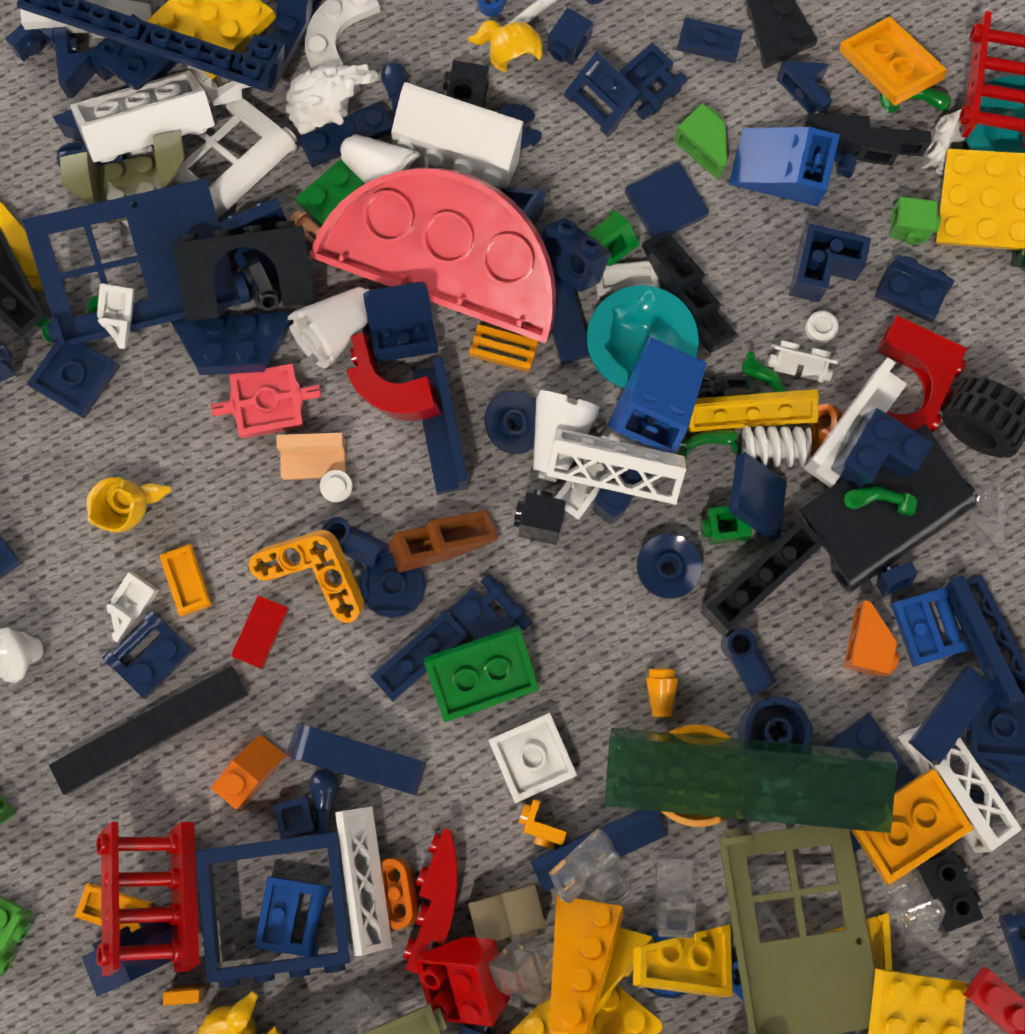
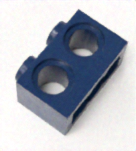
[541,218,611,292]

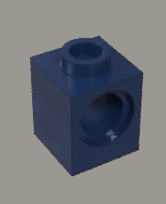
[547,7,593,65]

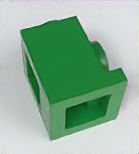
[587,209,640,267]
[700,506,753,545]

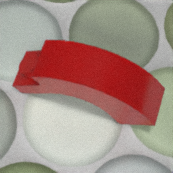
[346,332,443,421]

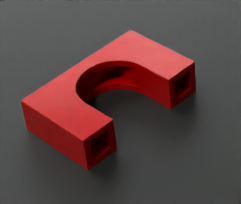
[876,315,967,432]

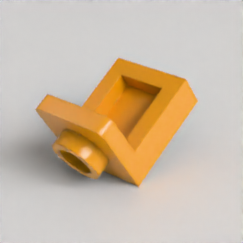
[518,799,567,850]

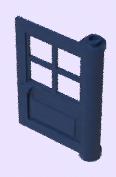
[22,178,251,348]

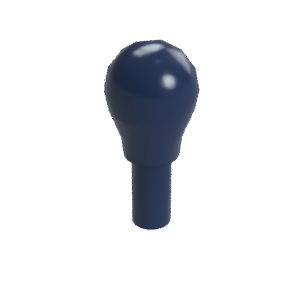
[381,62,408,118]
[309,769,339,834]

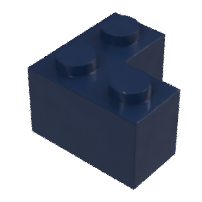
[789,223,871,302]
[831,408,933,487]
[82,922,173,997]

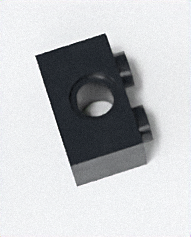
[443,60,489,108]

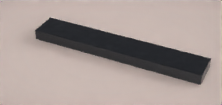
[49,666,248,795]

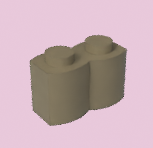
[468,883,546,948]

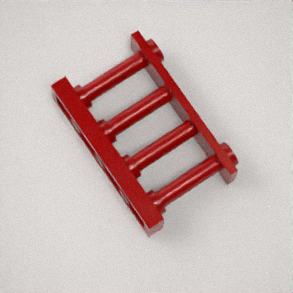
[959,11,1025,149]
[96,822,200,977]

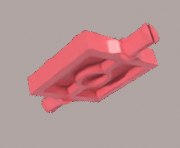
[211,363,322,439]

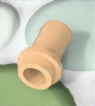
[288,210,320,246]

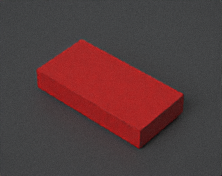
[231,595,289,670]

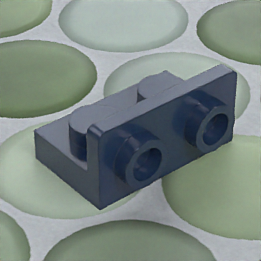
[875,255,955,323]

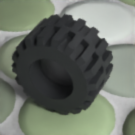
[942,377,1025,458]

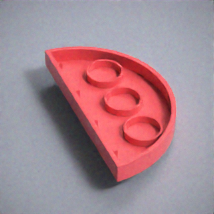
[309,168,556,344]

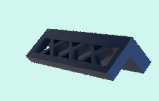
[412,357,468,495]
[945,575,1025,710]
[530,803,668,892]

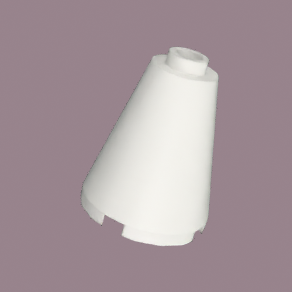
[340,134,429,184]
[288,287,369,368]
[533,390,600,482]

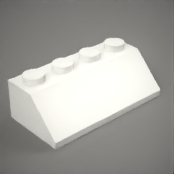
[70,70,215,163]
[391,82,523,189]

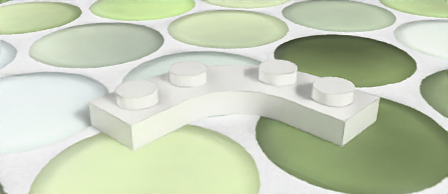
[305,0,380,70]

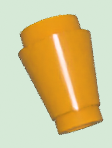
[645,668,679,717]

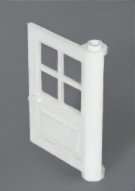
[121,97,297,228]

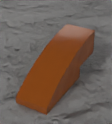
[388,510,498,573]

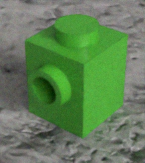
[890,197,941,244]

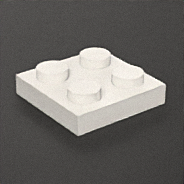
[488,713,577,803]

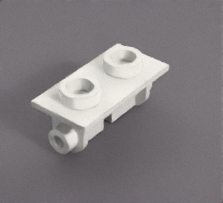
[920,109,965,176]
[768,340,838,383]

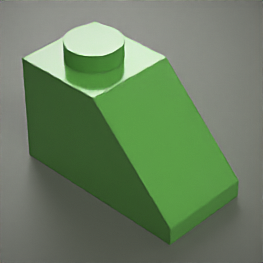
[674,103,727,180]

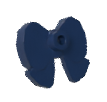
[497,104,542,149]

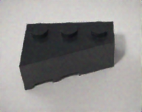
[0,227,49,342]

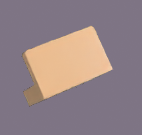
[276,433,346,480]

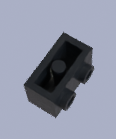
[514,490,566,545]
[911,850,983,933]

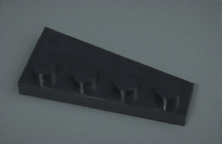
[745,0,818,69]

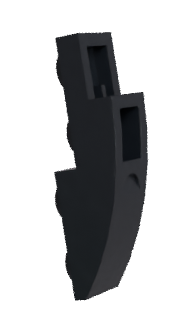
[802,111,931,166]

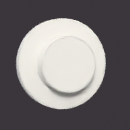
[320,470,353,502]

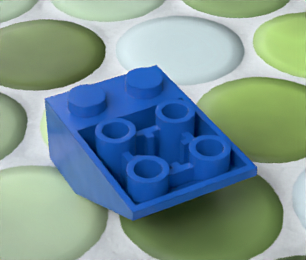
[729,127,840,207]
[608,336,707,454]

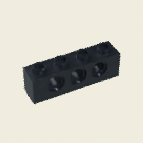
[700,519,825,636]

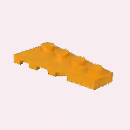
[549,895,624,1034]

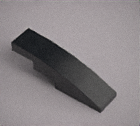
[642,231,737,354]

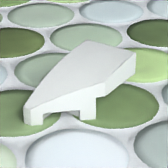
[97,284,135,349]
[106,572,160,642]

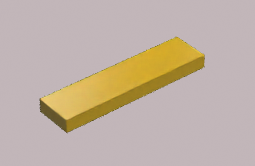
[688,389,819,432]

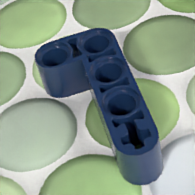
[286,723,427,796]

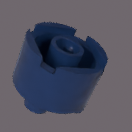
[737,697,813,767]

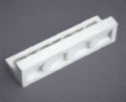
[804,357,907,488]
[546,428,686,505]
[898,725,1022,853]
[335,806,392,956]

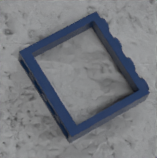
[196,832,354,988]

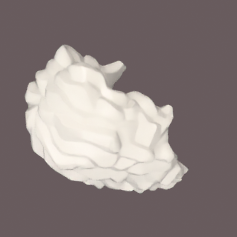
[286,64,379,134]

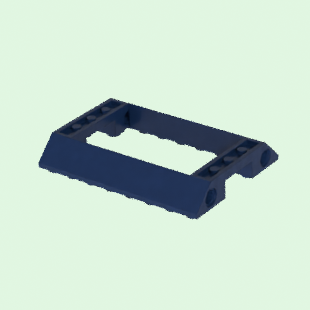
[17,0,320,93]

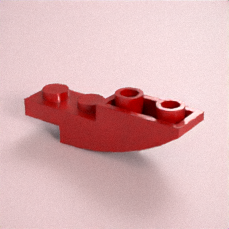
[402,828,458,974]
[963,967,1025,1034]

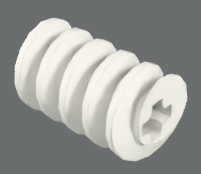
[741,425,812,468]

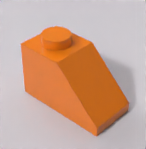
[843,600,899,677]
[210,734,286,810]

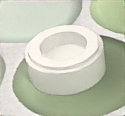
[805,311,839,343]

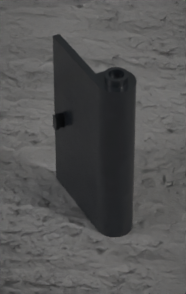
[798,424,977,592]

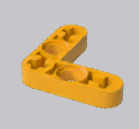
[249,530,365,623]

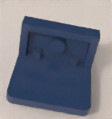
[89,14,172,90]
[218,198,286,290]
[363,282,438,363]

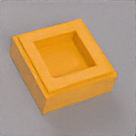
[163,983,206,1006]

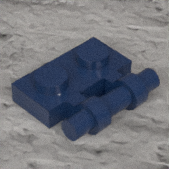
[620,43,687,120]
[448,574,534,641]

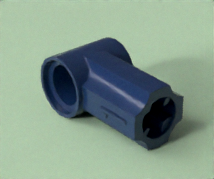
[321,517,389,571]
[721,628,777,695]

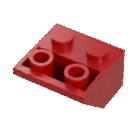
[414,937,510,1027]

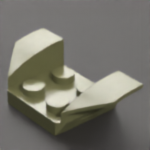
[60,130,185,224]

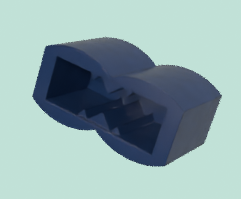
[592,467,651,524]

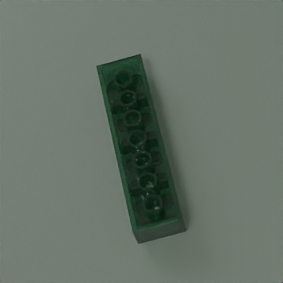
[605,728,897,833]

